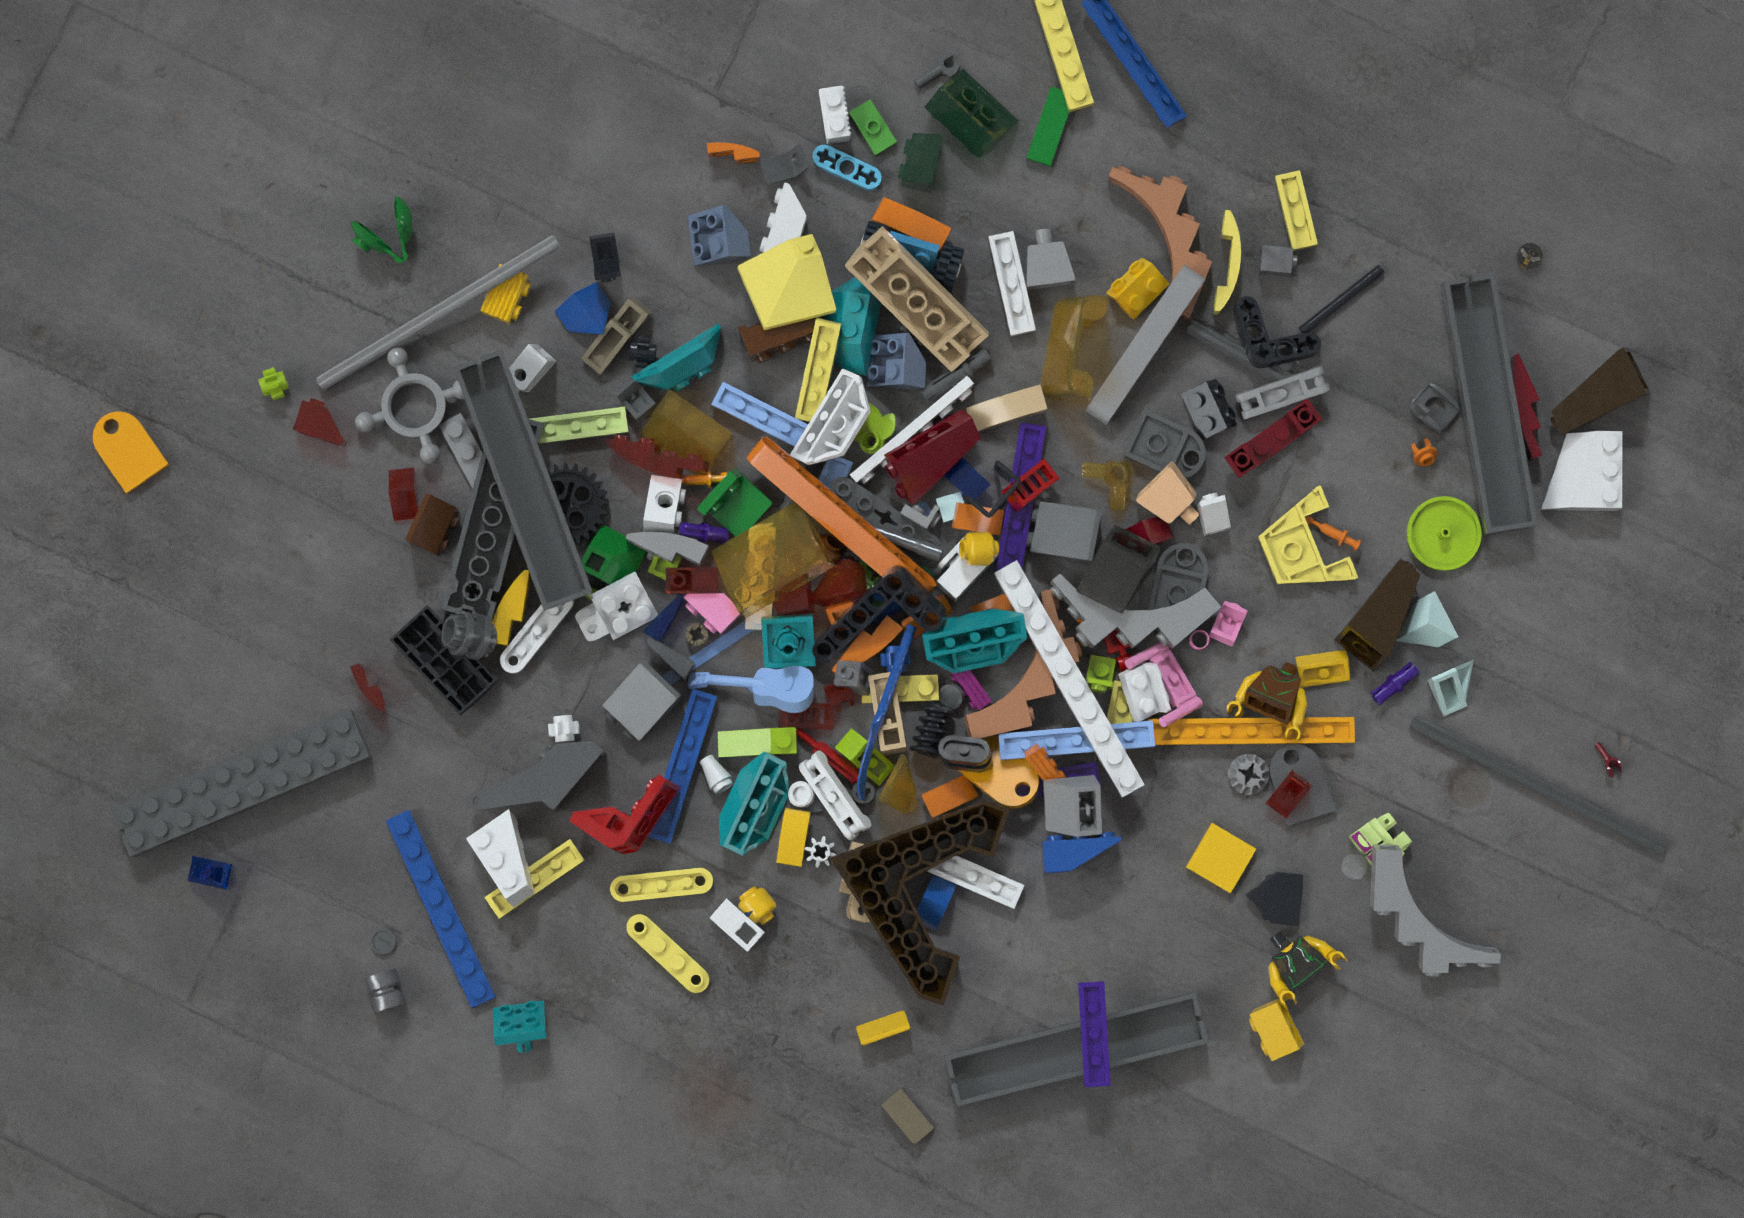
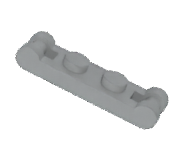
[1235,365,1330,419]

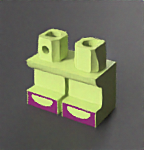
[1348,813,1412,866]

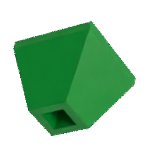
[581,525,647,585]

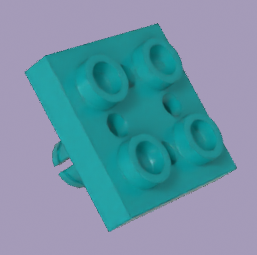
[761,614,816,669]
[493,1000,547,1053]

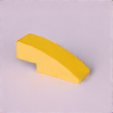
[492,570,531,646]

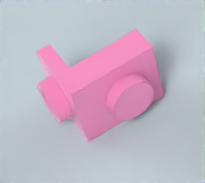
[1209,601,1248,647]

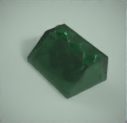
[924,69,1019,159]

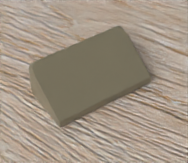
[881,1088,934,1145]

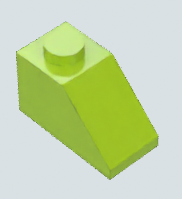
[835,728,895,786]

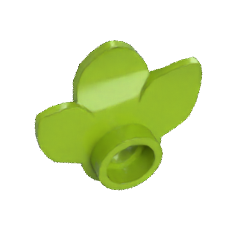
[854,403,896,454]

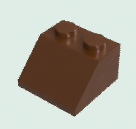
[405,493,460,557]

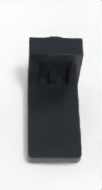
[589,232,620,282]

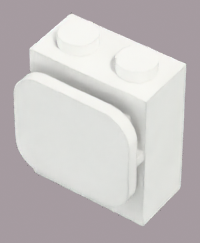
[937,532,997,602]

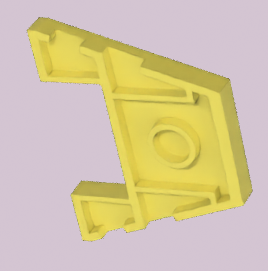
[1258,485,1358,585]

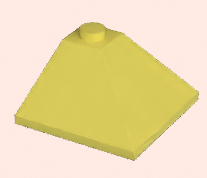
[737,234,836,330]

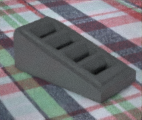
[647,637,695,681]

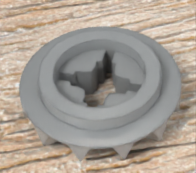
[1228,754,1269,795]

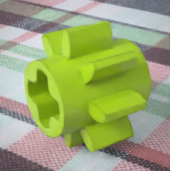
[258,367,289,400]

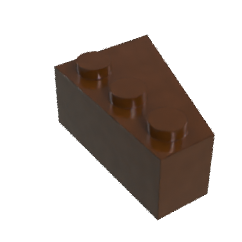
[738,317,817,364]

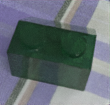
[898,133,943,193]

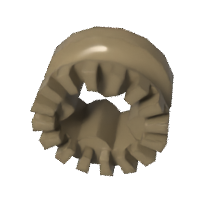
[685,623,709,647]

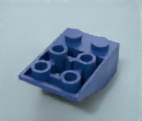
[1041,832,1121,874]

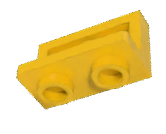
[1106,258,1169,320]

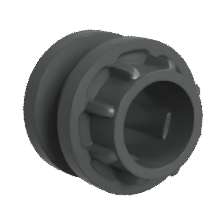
[441,611,497,660]

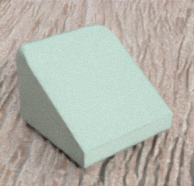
[936,492,964,523]

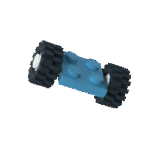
[861,220,965,293]

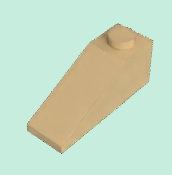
[868,672,909,755]

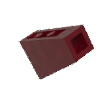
[884,410,981,505]

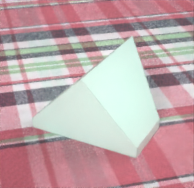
[1396,591,1458,647]
[1427,660,1474,716]

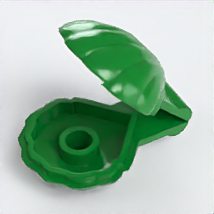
[351,196,413,263]

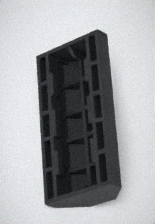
[390,605,498,715]

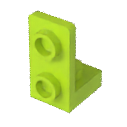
[1086,655,1116,694]

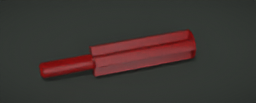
[796,728,859,784]

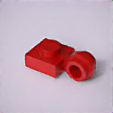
[1103,629,1133,672]

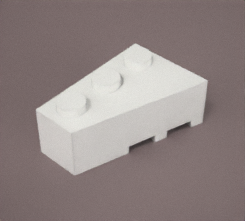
[466,809,535,907]

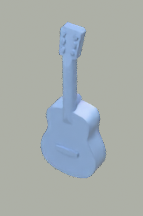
[688,666,814,713]

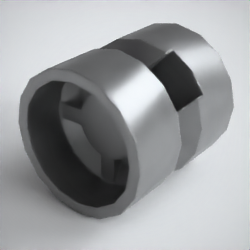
[364,968,407,1013]

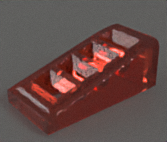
[778,703,834,730]

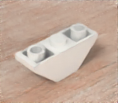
[760,183,807,252]

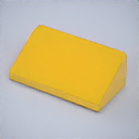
[1295,650,1350,688]
[856,1011,910,1046]

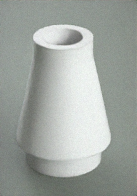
[699,755,733,794]

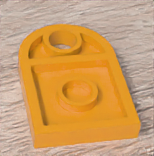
[93,411,169,494]
[958,736,1040,809]

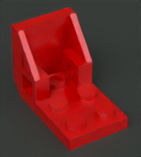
[569,774,680,855]

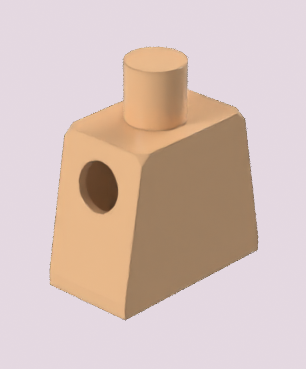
[1136,461,1199,525]

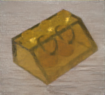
[641,389,733,475]

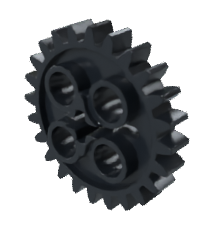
[547,463,609,545]

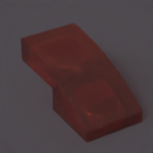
[350,663,387,712]

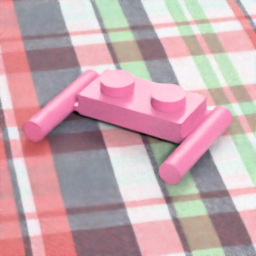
[1125,642,1203,727]

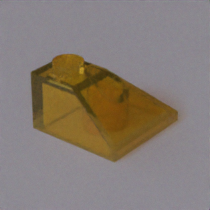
[878,754,919,816]

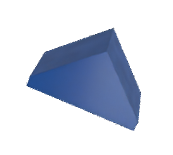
[917,874,957,931]

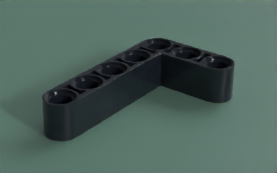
[812,565,946,662]

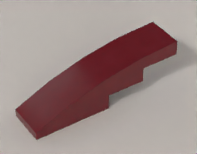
[1510,353,1542,462]

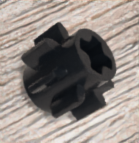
[629,336,657,368]

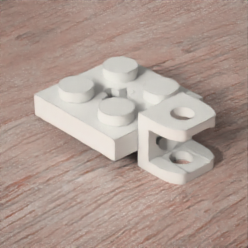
[575,572,659,641]

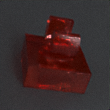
[823,683,855,712]

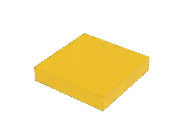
[1186,823,1256,893]

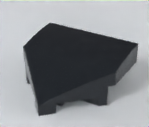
[1246,872,1303,926]

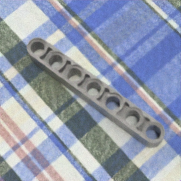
[1085,265,1206,425]

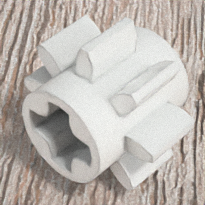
[548,715,580,743]
[805,836,836,868]

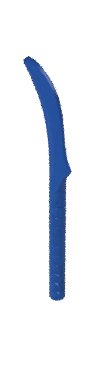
[857,624,917,801]

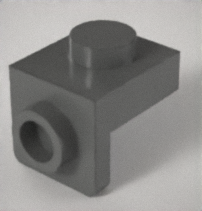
[614,378,659,423]

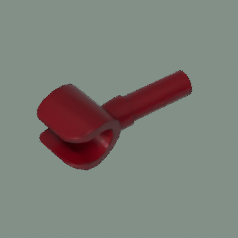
[1595,742,1622,778]

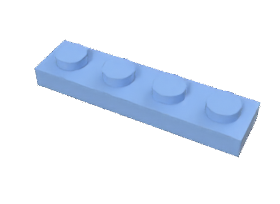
[711,382,808,447]

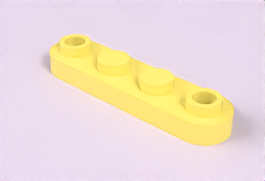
[610,868,713,902]
[627,914,709,993]

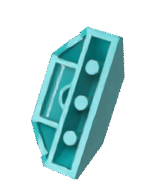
[824,277,881,376]
[631,323,722,392]
[922,608,1027,673]
[719,752,789,856]

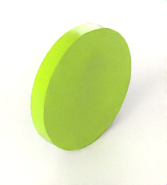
[1406,496,1482,571]

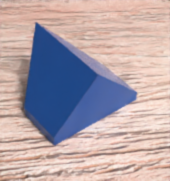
[555,282,611,334]

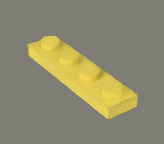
[795,318,842,422]
[485,839,585,919]

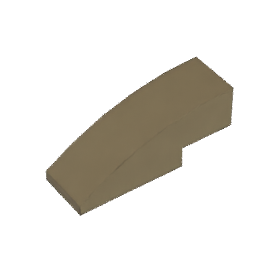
[581,296,653,375]

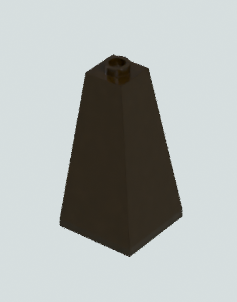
[1550,347,1651,434]
[1334,558,1421,672]

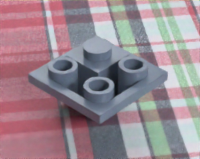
[688,205,751,266]
[867,333,926,389]

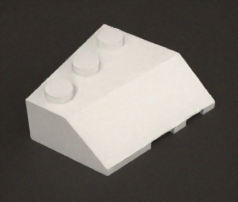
[1541,431,1622,511]

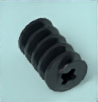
[909,701,954,758]

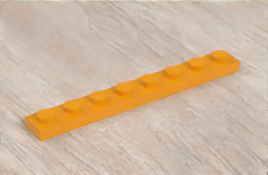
[1148,717,1355,745]

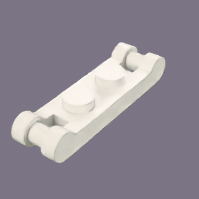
[799,751,871,840]

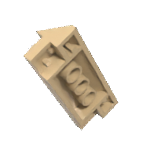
[845,226,989,372]

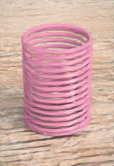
[1189,630,1210,650]

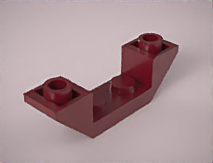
[1224,398,1322,478]

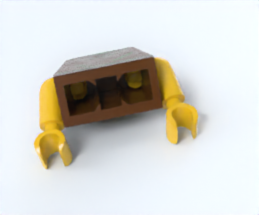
[1226,663,1307,742]

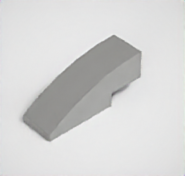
[625,532,709,566]

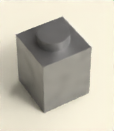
[1259,245,1297,277]

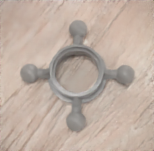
[355,347,465,464]

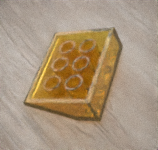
[711,502,835,617]

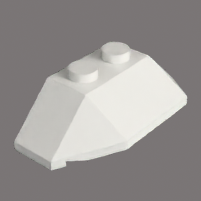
[790,369,871,465]

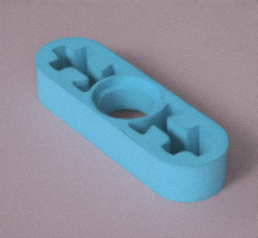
[812,145,881,191]

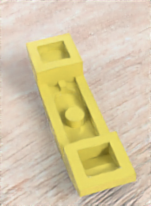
[1213,210,1241,315]

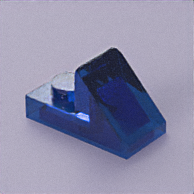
[187,856,233,890]

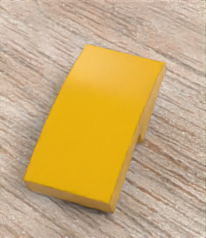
[776,808,811,867]

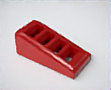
[1002,458,1060,511]

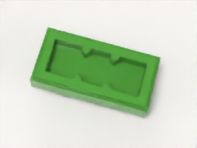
[849,99,897,157]

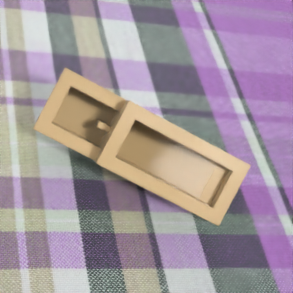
[966,384,1047,431]

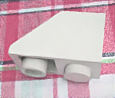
[1196,493,1231,536]
[710,898,765,952]

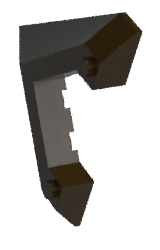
[830,800,1010,1006]

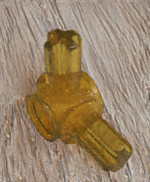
[1081,460,1133,511]

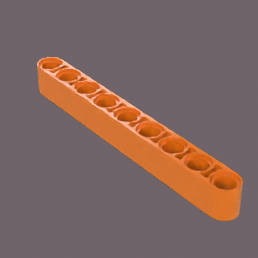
[747,437,937,602]

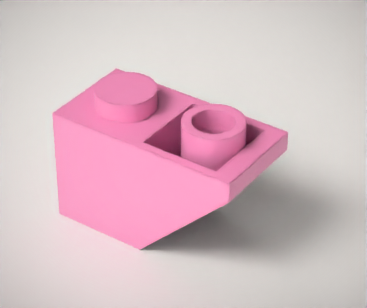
[684,593,743,635]

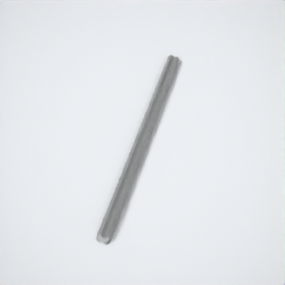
[316,235,560,390]

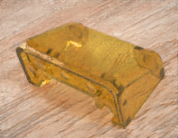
[1040,295,1109,406]

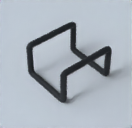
[964,460,1021,518]

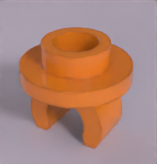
[1411,438,1438,467]

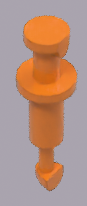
[1305,516,1362,552]

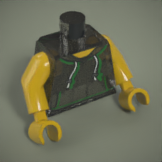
[1268,930,1348,1009]

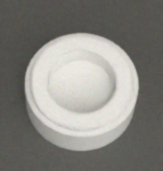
[788,781,815,808]

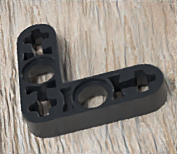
[1234,296,1321,368]

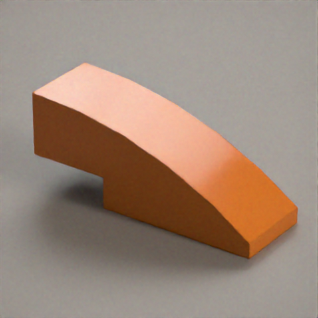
[872,197,952,254]
[832,616,903,674]

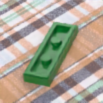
[1026,86,1069,167]

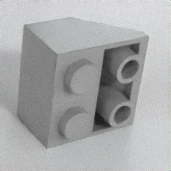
[1043,775,1102,837]

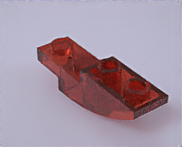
[605,434,710,479]

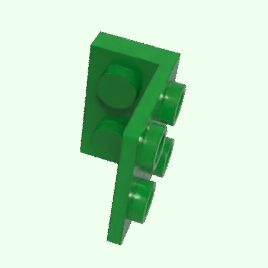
[697,468,773,539]

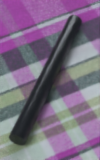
[1298,265,1384,333]

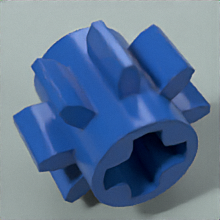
[880,646,911,672]

